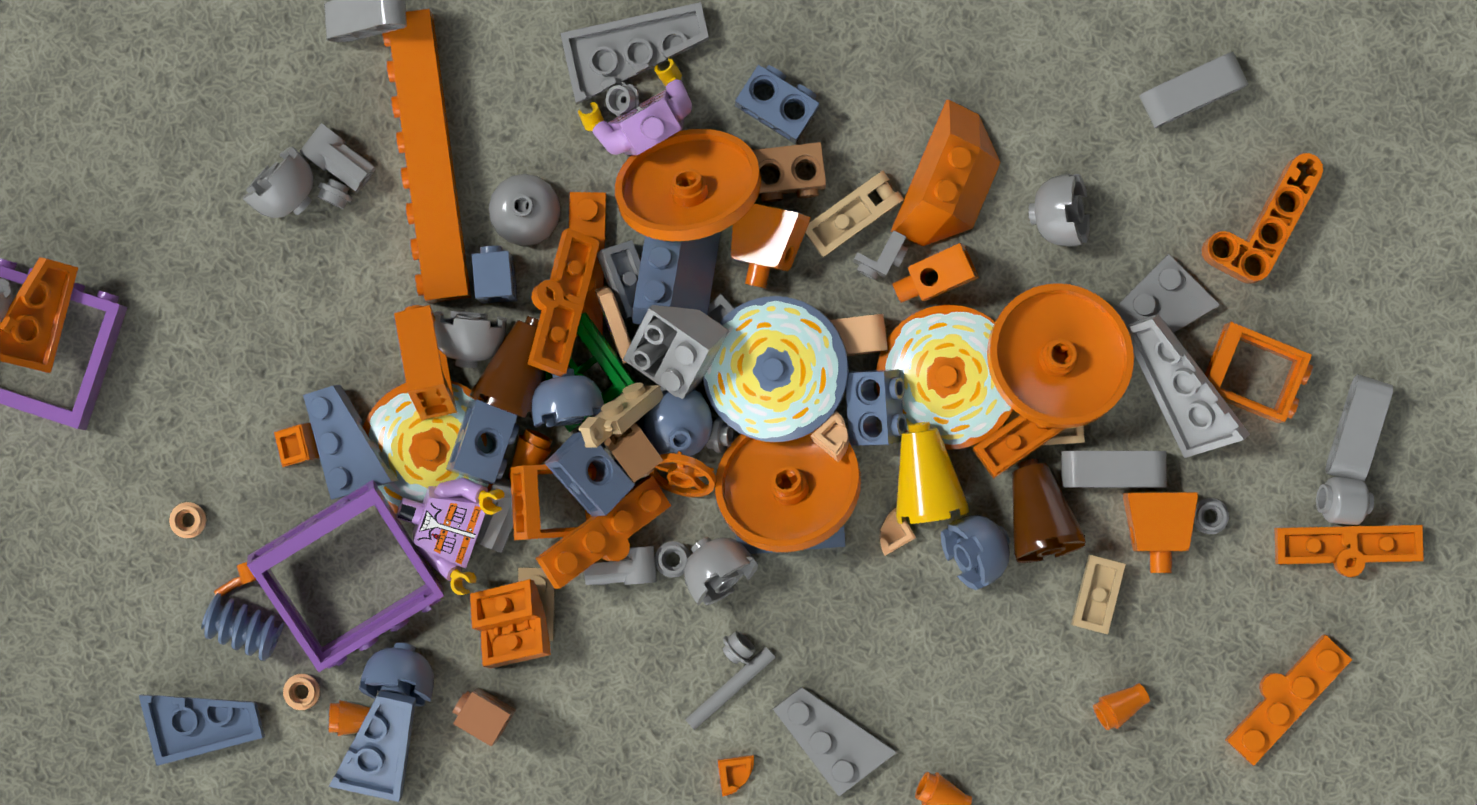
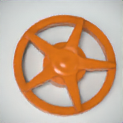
[649,451,716,497]

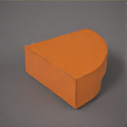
[718,755,754,797]

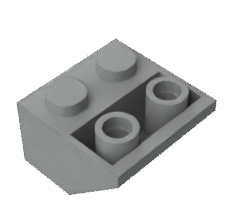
[623,305,729,399]

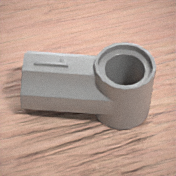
[299,123,376,193]
[475,476,513,553]
[584,546,657,586]

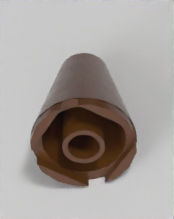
[470,316,547,419]
[1012,459,1086,563]

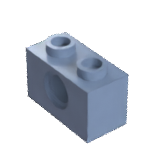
[446,400,519,484]
[545,432,635,517]

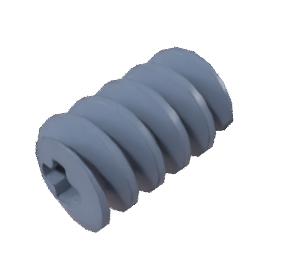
[201,593,284,661]

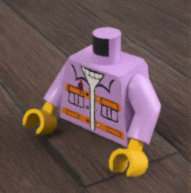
[578,58,692,155]
[396,478,505,595]

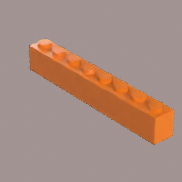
[382,9,471,303]

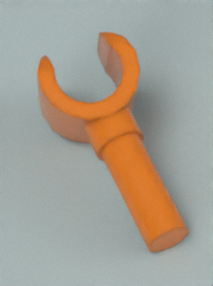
[214,562,257,597]

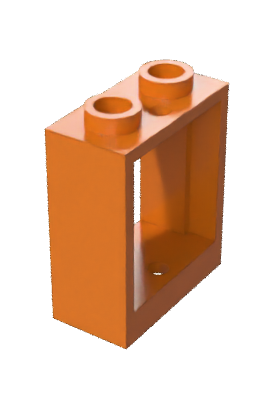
[394,305,457,420]
[1205,322,1313,423]
[510,463,597,540]

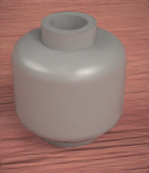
[1316,476,1374,525]

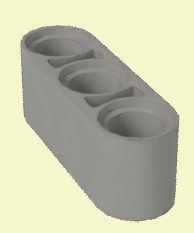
[324,0,407,42]
[1139,52,1249,129]
[1325,374,1393,481]
[1061,451,1167,488]

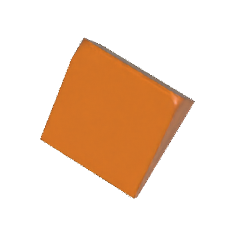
[274,423,320,467]

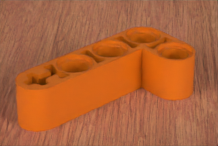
[1201,153,1323,284]

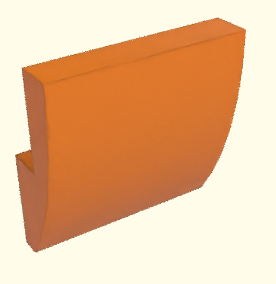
[470,579,551,669]

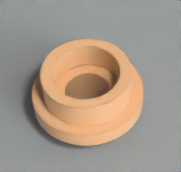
[169,502,207,538]
[283,674,320,710]

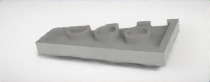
[560,2,709,105]
[1114,254,1220,356]
[1126,314,1250,458]

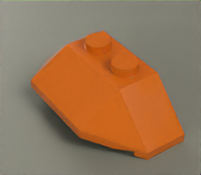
[891,100,1001,246]

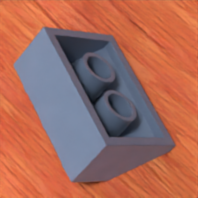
[633,232,721,324]

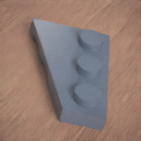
[303,385,398,500]
[329,690,416,802]
[139,694,265,766]

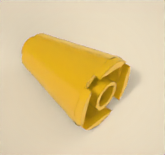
[896,422,969,524]

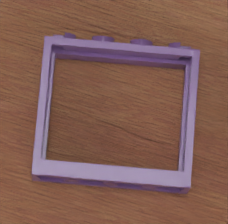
[0,258,128,430]
[247,480,444,672]

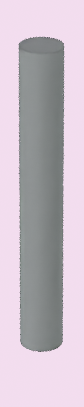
[685,647,776,730]

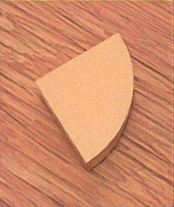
[811,411,849,462]
[879,508,916,556]

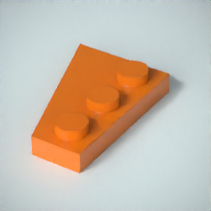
[0,257,78,373]

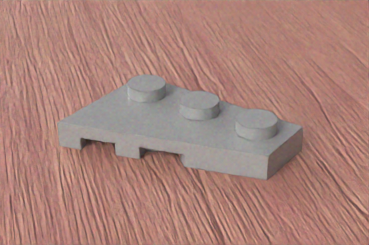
[773,687,897,796]

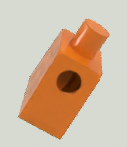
[731,204,811,289]
[892,243,979,303]
[1123,492,1198,573]

